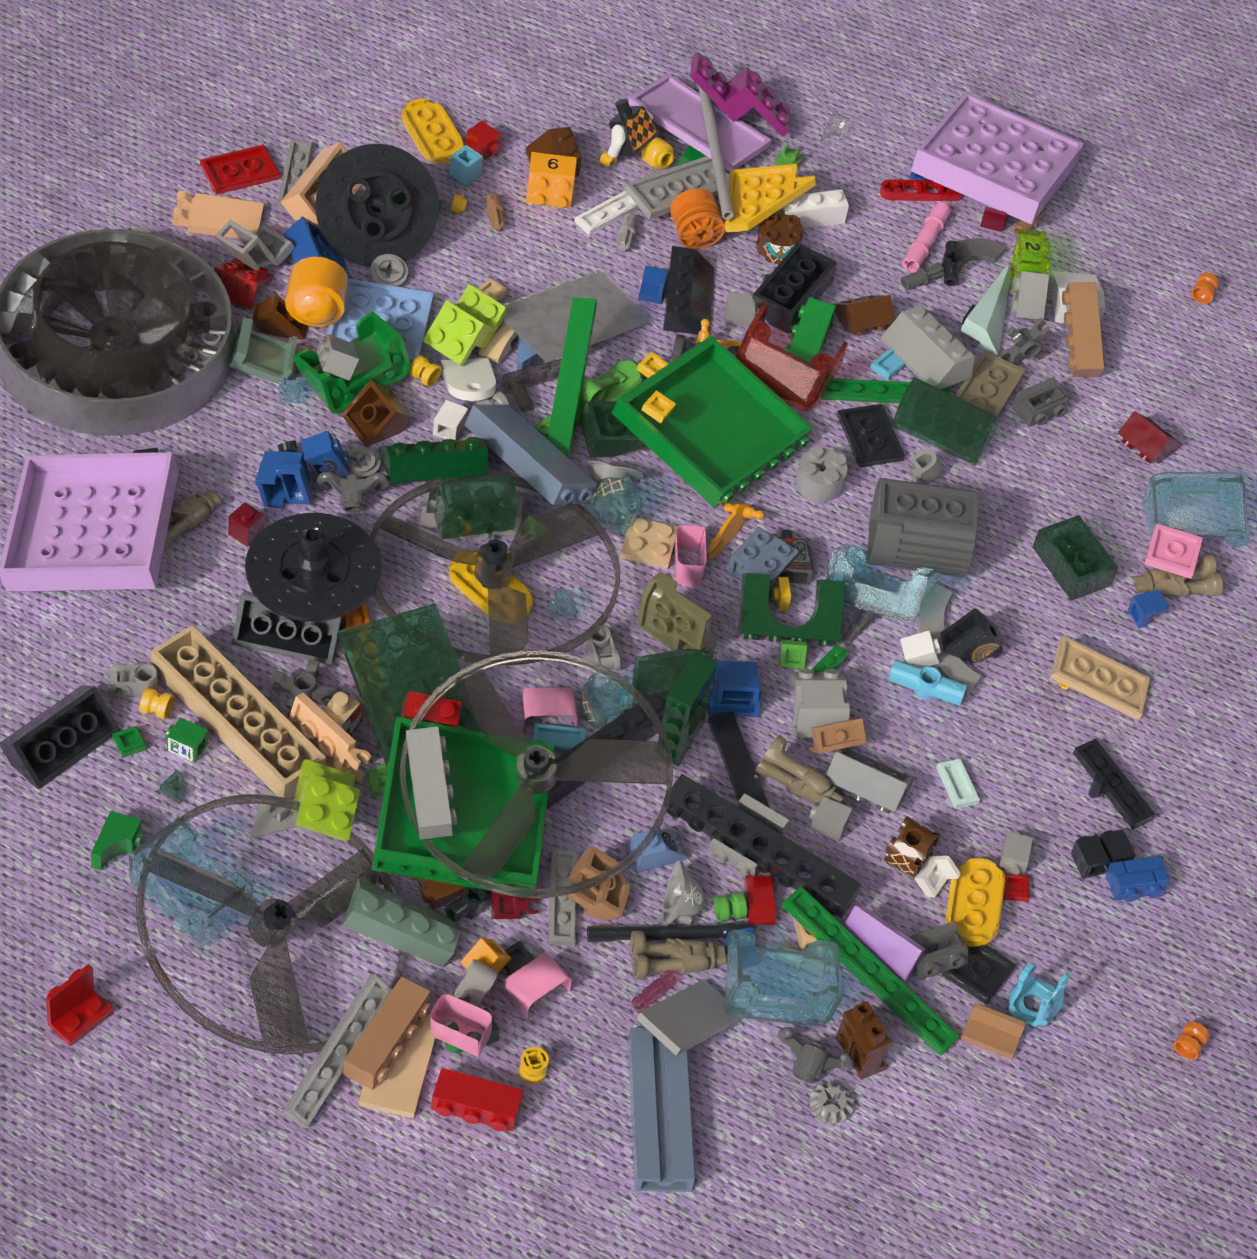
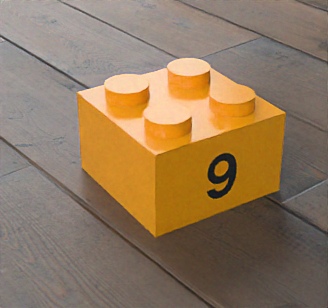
[526,152,577,208]

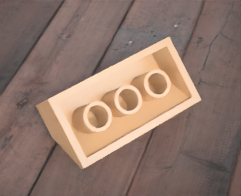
[281,142,362,225]

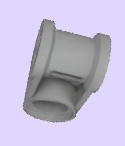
[585,624,620,674]
[107,663,158,698]
[454,959,498,1007]

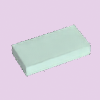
[936,758,980,809]

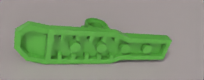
[534,360,642,439]

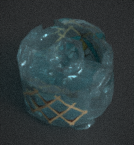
[586,477,644,534]
[580,671,635,730]

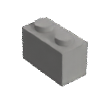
[1010,271,1049,321]
[317,334,359,381]

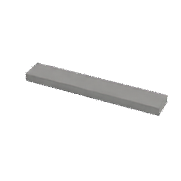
[282,974,392,1128]

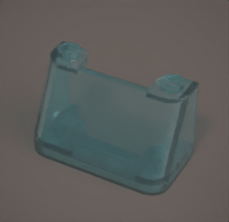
[1142,472,1249,548]
[825,543,940,622]
[725,930,844,1026]

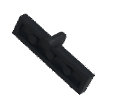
[1073,739,1155,830]

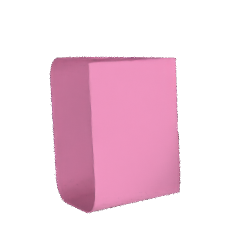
[674,525,707,586]
[522,687,578,733]
[504,952,572,1020]
[431,994,492,1057]

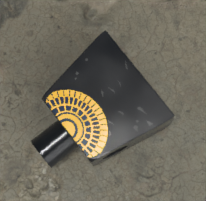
[941,608,1003,663]

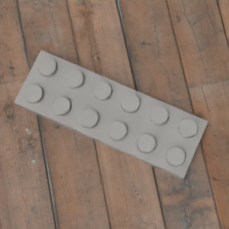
[624,156,751,220]

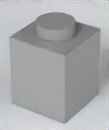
[725,292,759,327]
[809,796,852,841]
[998,831,1033,875]

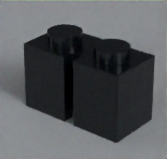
[1071,830,1136,879]

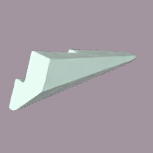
[960,265,1011,357]

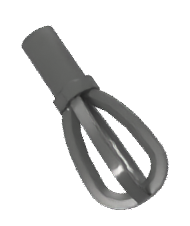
[841,602,876,646]

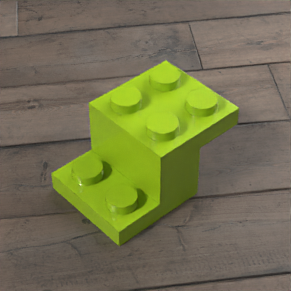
[423,284,509,366]
[291,759,360,842]

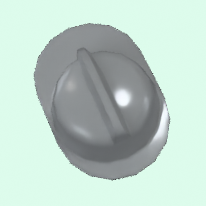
[586,461,644,495]

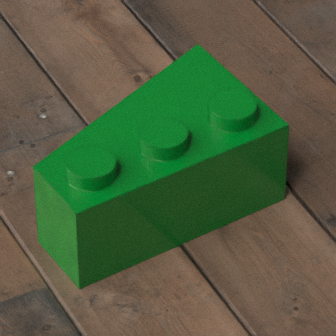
[783,297,836,374]

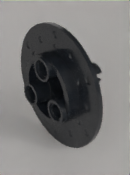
[315,144,439,267]
[245,513,381,622]

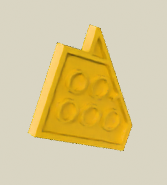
[725,164,816,232]

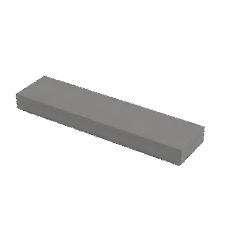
[277,139,313,208]
[548,849,578,946]

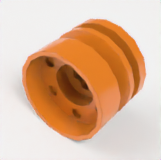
[670,188,725,249]

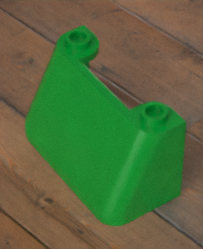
[293,311,411,414]

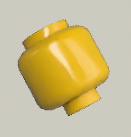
[641,137,674,170]

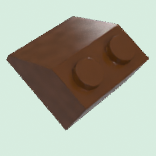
[525,127,581,177]
[833,295,895,335]
[341,379,413,447]

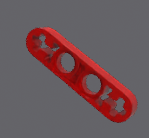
[880,179,964,201]

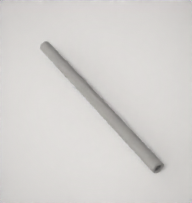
[698,86,733,220]

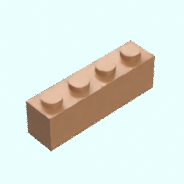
[1062,282,1104,377]
[343,976,432,1090]

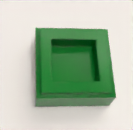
[112,726,147,758]

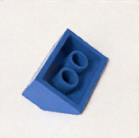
[283,216,352,279]

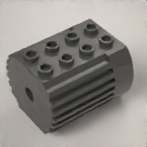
[867,478,978,578]

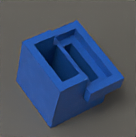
[255,451,312,508]
[707,660,762,717]

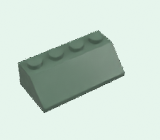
[342,878,461,967]

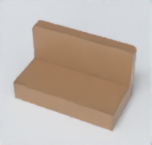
[808,717,867,753]
[961,1003,1026,1060]

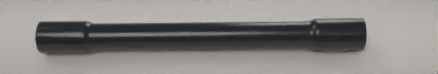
[587,923,749,942]

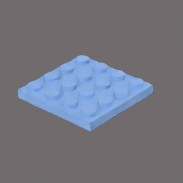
[327,279,434,364]

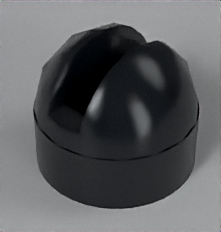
[277,440,298,452]

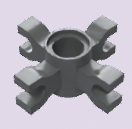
[999,318,1053,365]
[272,659,335,717]

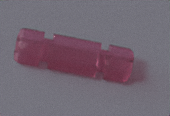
[631,971,677,1012]

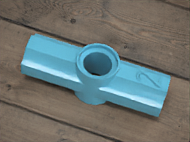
[888,660,967,706]

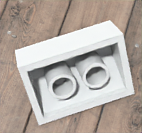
[774,189,849,228]

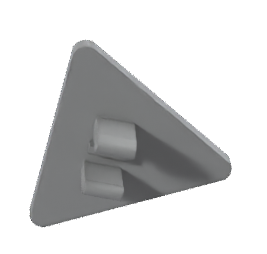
[251,789,298,838]

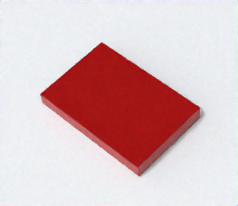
[200,144,280,195]

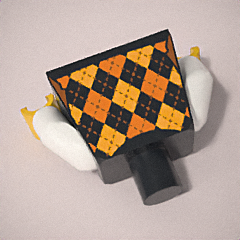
[600,99,659,168]

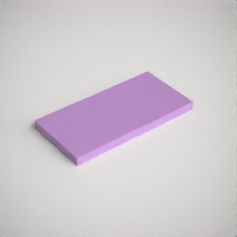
[629,73,771,171]

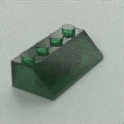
[891,377,999,466]

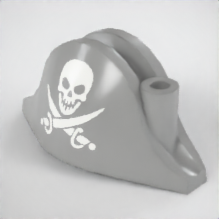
[662,860,705,926]

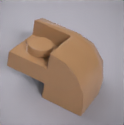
[567,846,630,920]

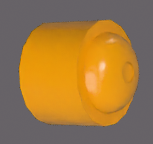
[285,257,348,327]

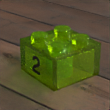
[1011,229,1051,292]

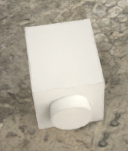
[433,400,468,440]
[900,631,941,669]

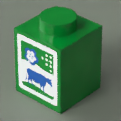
[165,717,208,763]

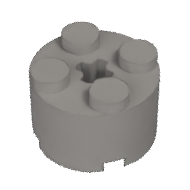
[795,446,847,503]

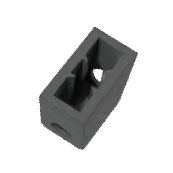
[776,529,813,585]

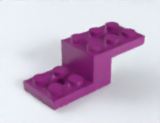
[690,52,790,137]

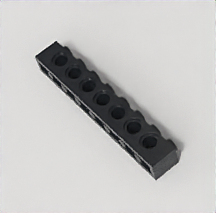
[664,774,861,918]

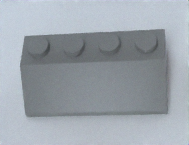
[881,305,975,392]

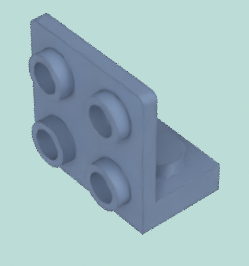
[728,527,798,597]

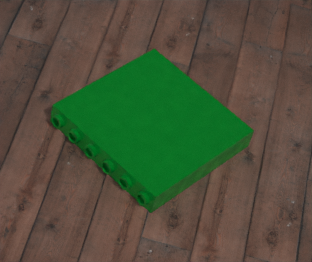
[612,336,813,509]
[371,717,554,898]

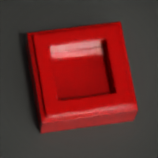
[1003,874,1030,902]

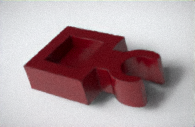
[491,892,539,919]

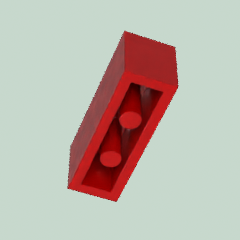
[431,1068,523,1132]

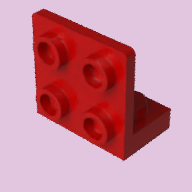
[214,258,274,310]
[46,964,113,1047]

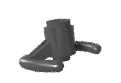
[316,472,390,512]
[778,1027,855,1084]

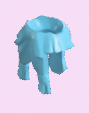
[1008,963,1070,1028]

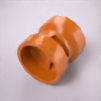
[1191,272,1220,304]
[1173,1021,1210,1060]

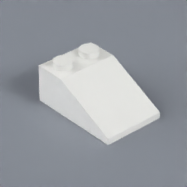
[1051,271,1105,323]

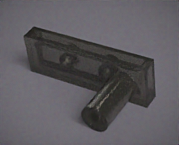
[501,358,562,413]

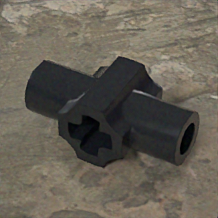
[941,240,964,286]
[445,887,495,921]

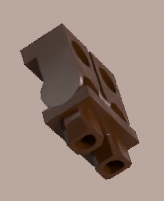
[836,1001,892,1080]

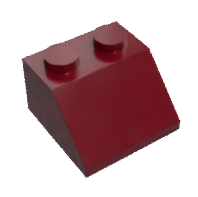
[1118,411,1183,464]

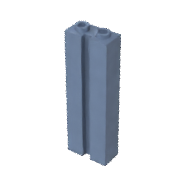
[465,405,597,505]
[627,1026,695,1192]

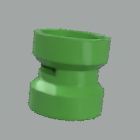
[714,892,747,923]

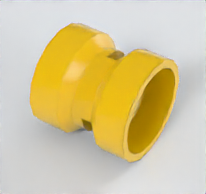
[408,355,442,387]
[139,687,174,720]
[519,1047,549,1084]

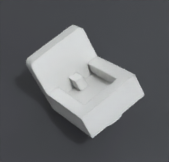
[914,856,961,898]

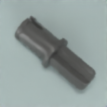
[900,263,944,291]

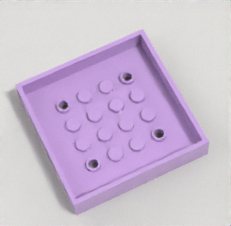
[911,92,1084,225]
[0,452,179,591]

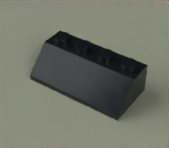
[752,243,837,334]
[663,246,714,335]
[231,591,345,665]
[0,686,120,789]

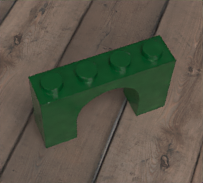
[738,573,845,647]
[655,652,717,766]

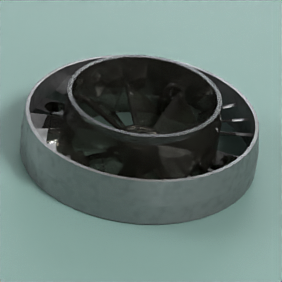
[0,229,235,436]

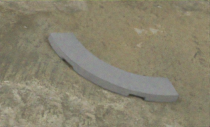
[918,581,981,697]

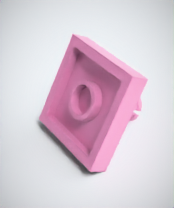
[1144,523,1203,579]

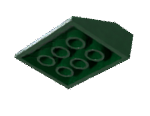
[379,437,488,483]

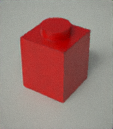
[466,120,502,160]

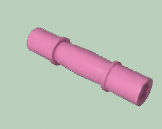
[902,203,951,272]

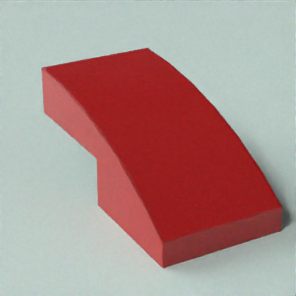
[744,875,776,925]

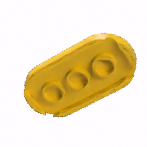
[402,99,464,164]
[449,550,533,624]
[946,858,1005,947]

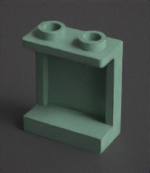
[229,317,299,385]

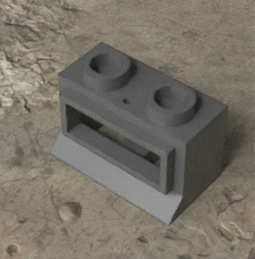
[1012,377,1070,427]
[909,921,968,981]

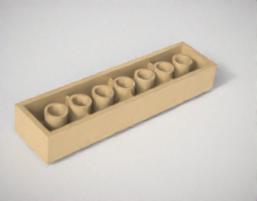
[151,625,326,803]

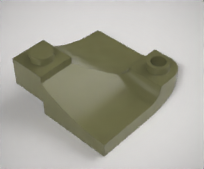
[637,573,717,657]

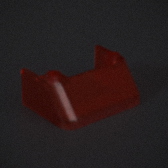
[735,301,848,411]

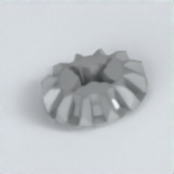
[370,254,408,287]
[347,447,380,479]
[809,1081,854,1124]

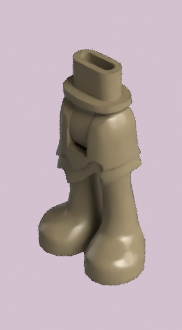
[163,490,221,551]
[1133,554,1223,597]
[755,735,844,806]
[630,931,726,980]

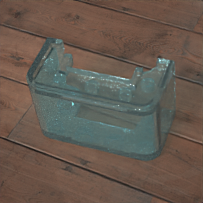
[129,817,253,948]

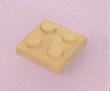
[620,516,678,569]

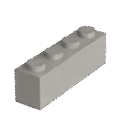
[406,727,457,840]

